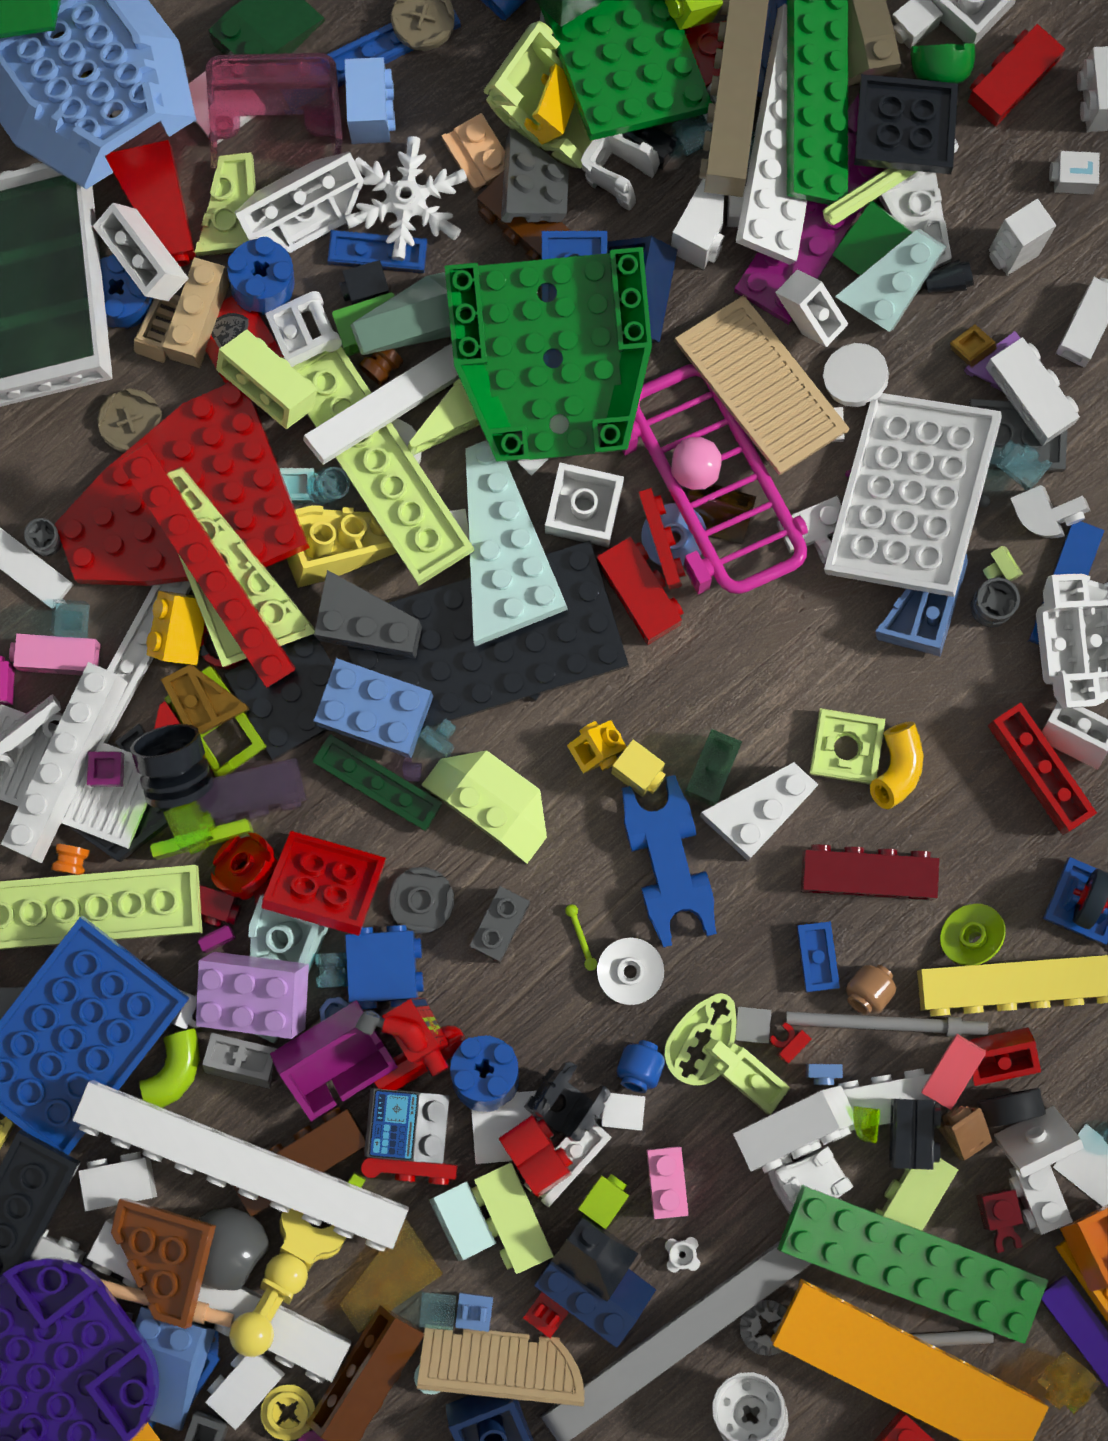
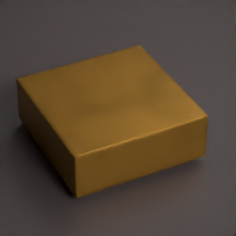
[950,324,997,368]

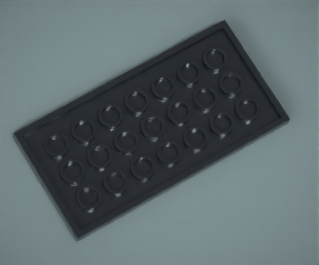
[347,541,629,731]

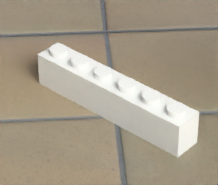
[1,662,128,863]

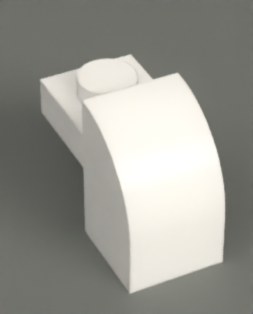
[1011,485,1091,538]

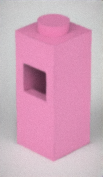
[9,634,101,676]

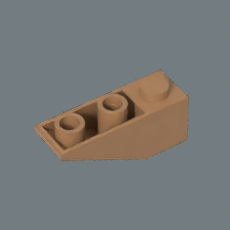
[938,1106,992,1161]

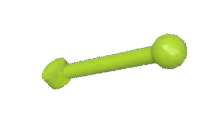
[565,904,598,971]

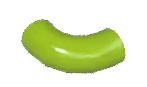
[139,1028,200,1108]

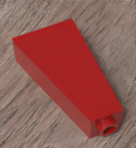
[105,140,196,267]

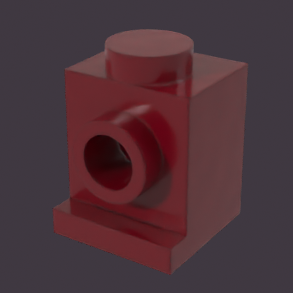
[200,885,241,927]

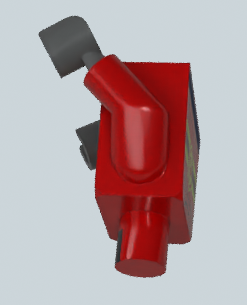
[356,998,449,1077]

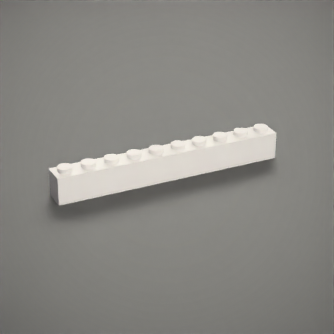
[72,1080,409,1251]

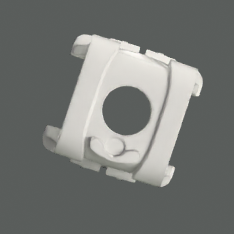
[581,134,660,211]
[768,1146,853,1214]

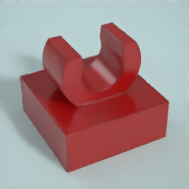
[769,1023,812,1064]
[523,1291,569,1338]

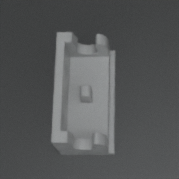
[202,1033,277,1089]

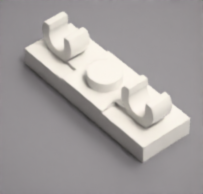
[0,694,63,777]

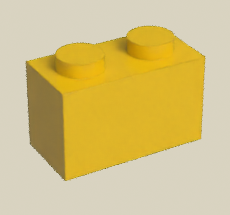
[146,590,205,665]

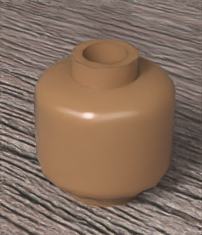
[846,965,896,1015]

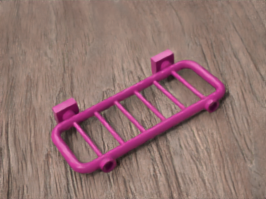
[622,364,808,595]

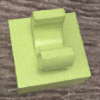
[982,546,1023,581]

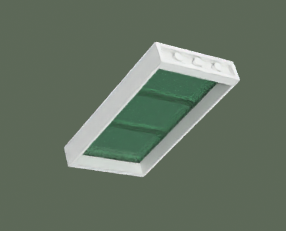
[0,163,113,407]

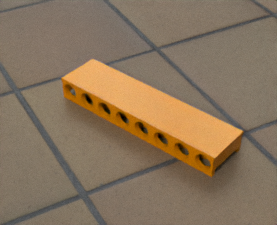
[771,1279,1049,1441]

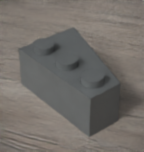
[314,570,422,659]

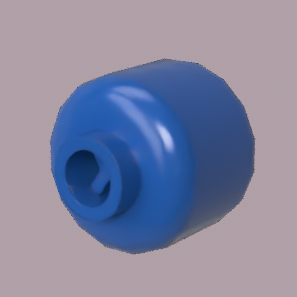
[617,1040,665,1093]

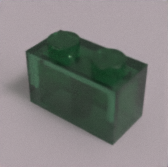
[684,729,742,806]

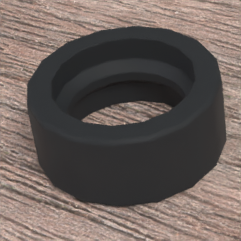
[977,1088,1046,1128]

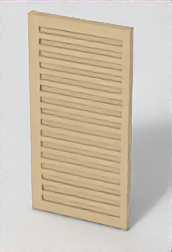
[674,296,849,476]

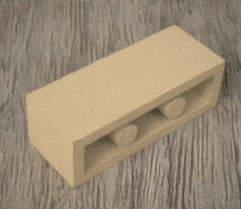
[162,257,230,368]

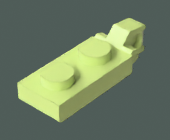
[704,1038,790,1115]

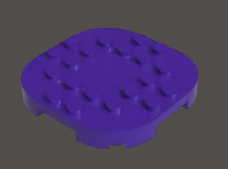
[0,1257,159,1441]

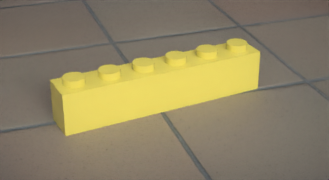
[917,955,1108,1017]

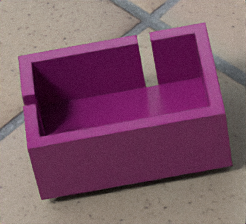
[270,1000,398,1121]

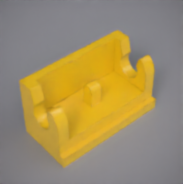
[524,64,575,145]

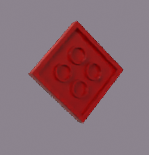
[261,831,386,936]

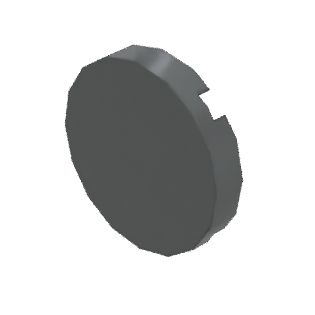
[388,867,454,934]

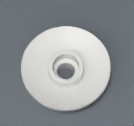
[597,938,664,1005]

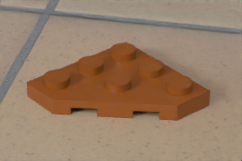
[111,1198,216,1329]

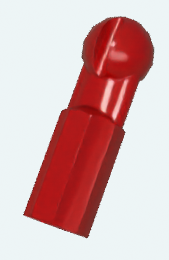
[374,1025,466,1090]

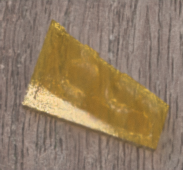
[340,1217,443,1333]

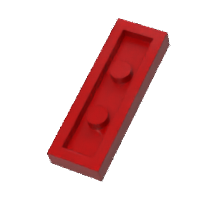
[639,488,686,590]

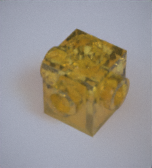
[1038,1351,1101,1415]

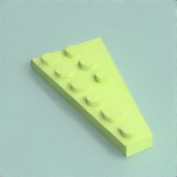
[168,467,315,667]

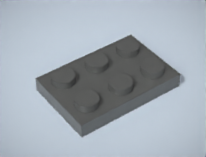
[969,399,1067,472]

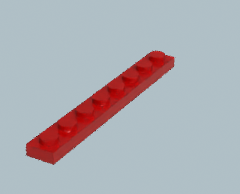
[118,443,295,688]

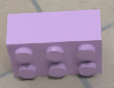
[196,952,309,1039]

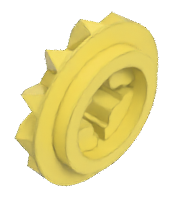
[261,1384,315,1441]

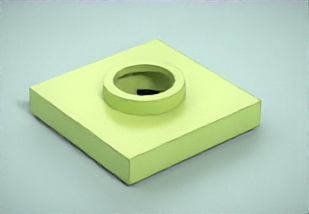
[809,708,885,784]

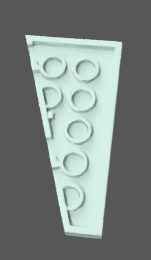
[465,440,568,646]

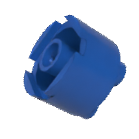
[227,236,295,314]
[83,254,153,328]
[450,1036,519,1112]

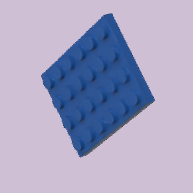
[0,916,190,1155]

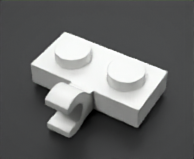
[777,496,842,564]

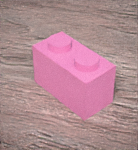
[646,1146,689,1219]

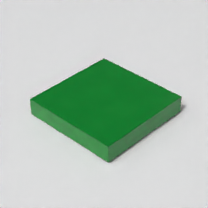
[832,201,913,276]

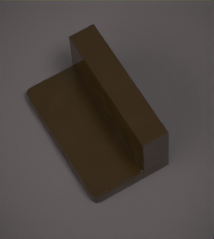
[688,484,756,544]

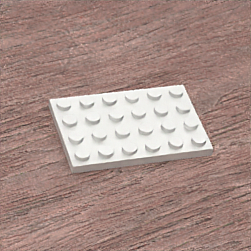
[824,393,1002,597]

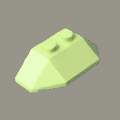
[421,750,547,864]

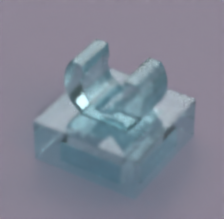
[419,719,457,758]

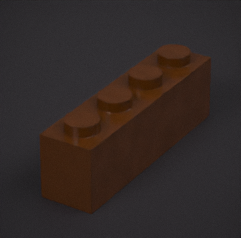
[477,170,571,261]
[232,1107,366,1217]
[306,1305,425,1441]

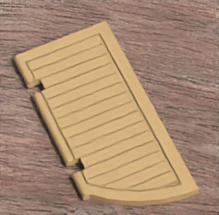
[417,1324,584,1407]

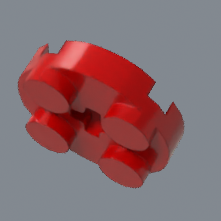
[211,833,278,900]

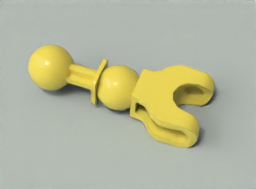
[229,1208,347,1357]

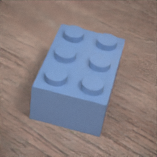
[314,658,433,758]

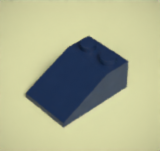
[445,1395,534,1441]

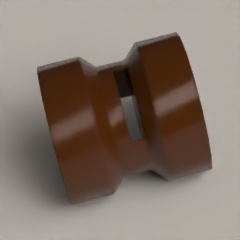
[358,349,404,386]

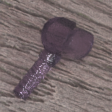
[402,756,422,782]

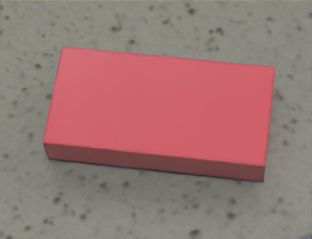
[921,1033,986,1110]

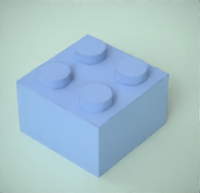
[345,57,396,144]

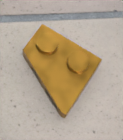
[161,664,249,735]

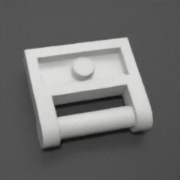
[265,291,342,367]

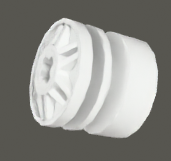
[712,1372,789,1441]

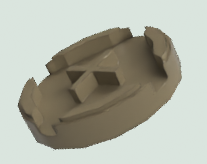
[391,0,455,51]
[97,388,163,453]

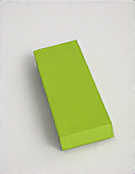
[150,818,253,860]

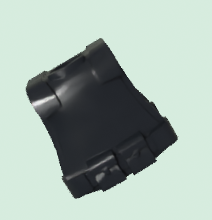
[524,1062,610,1142]

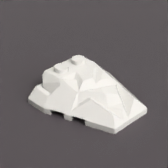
[1036,574,1108,708]

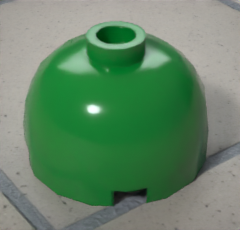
[911,43,975,83]

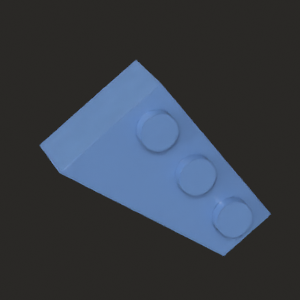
[875,554,968,657]

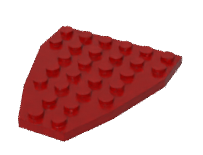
[55,382,310,586]

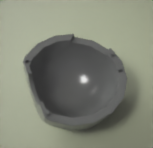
[196,1208,270,1291]

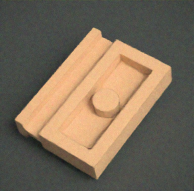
[442,113,505,193]

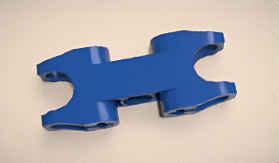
[621,775,717,948]

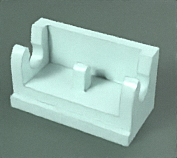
[429,1181,496,1261]

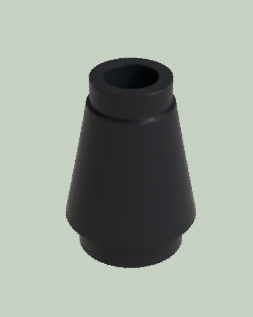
[925,259,974,293]

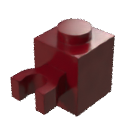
[976,1188,1023,1253]

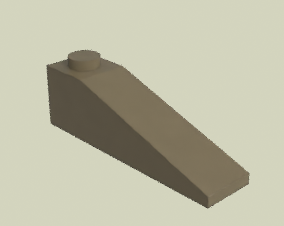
[848,0,901,86]

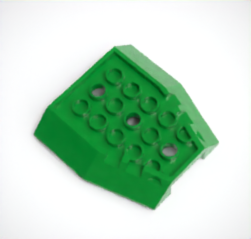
[444,247,652,462]

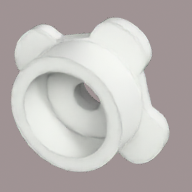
[665,1237,700,1273]

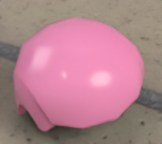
[671,437,722,490]

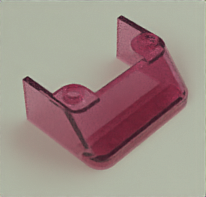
[206,53,342,168]

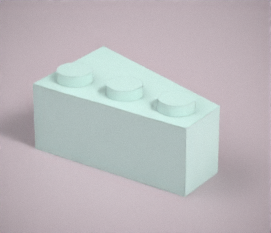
[835,229,947,332]

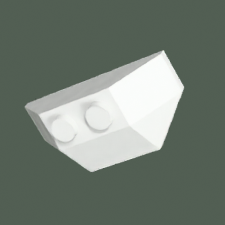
[234,151,364,252]

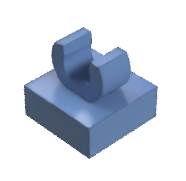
[455,1292,493,1332]

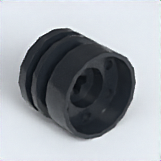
[130,724,214,808]

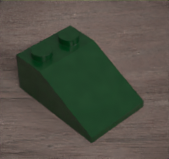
[208,0,325,87]

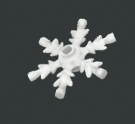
[344,136,468,261]

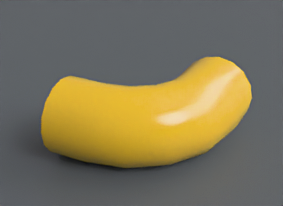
[870,722,924,810]

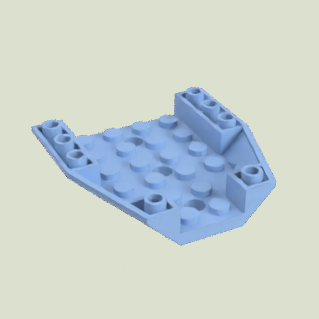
[0,0,196,189]

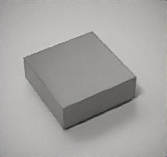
[735,1007,771,1044]

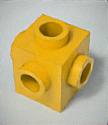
[567,720,627,774]

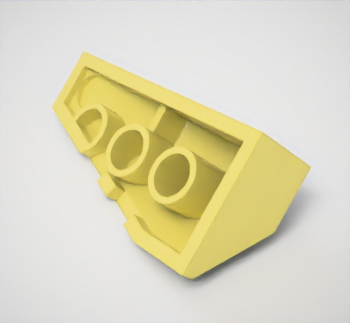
[287,505,397,588]

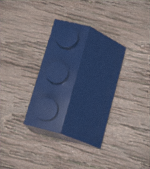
[607,236,678,343]
[534,1248,656,1348]

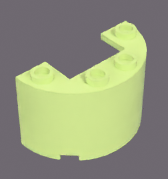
[484,21,592,169]

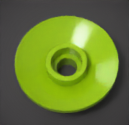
[940,904,1006,966]

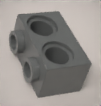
[470,886,530,963]

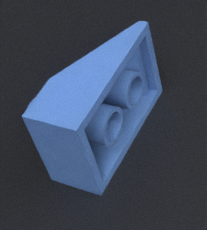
[135,1307,216,1431]

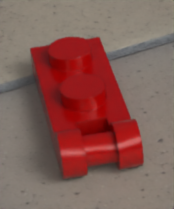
[361,1157,458,1185]

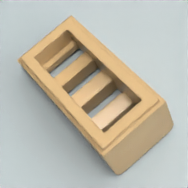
[134,294,180,363]

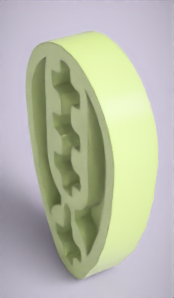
[664,993,737,1085]

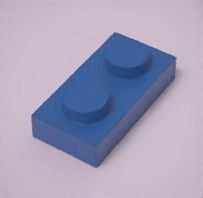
[797,921,840,993]

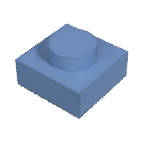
[806,1064,843,1085]

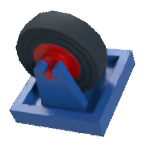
[1043,857,1108,945]

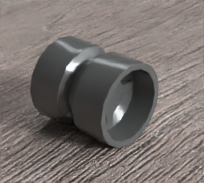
[970,577,1020,628]

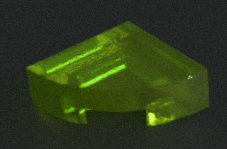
[853,1106,880,1144]

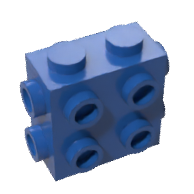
[345,925,424,1009]

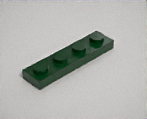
[312,734,443,832]

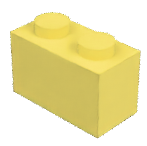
[611,739,666,797]

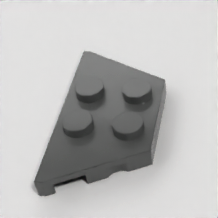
[501,128,569,222]

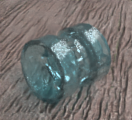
[306,467,350,504]
[315,953,348,989]

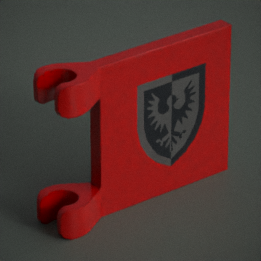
[205,296,285,384]

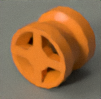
[51,844,90,875]

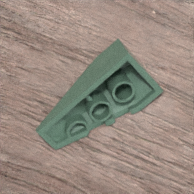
[350,272,451,355]

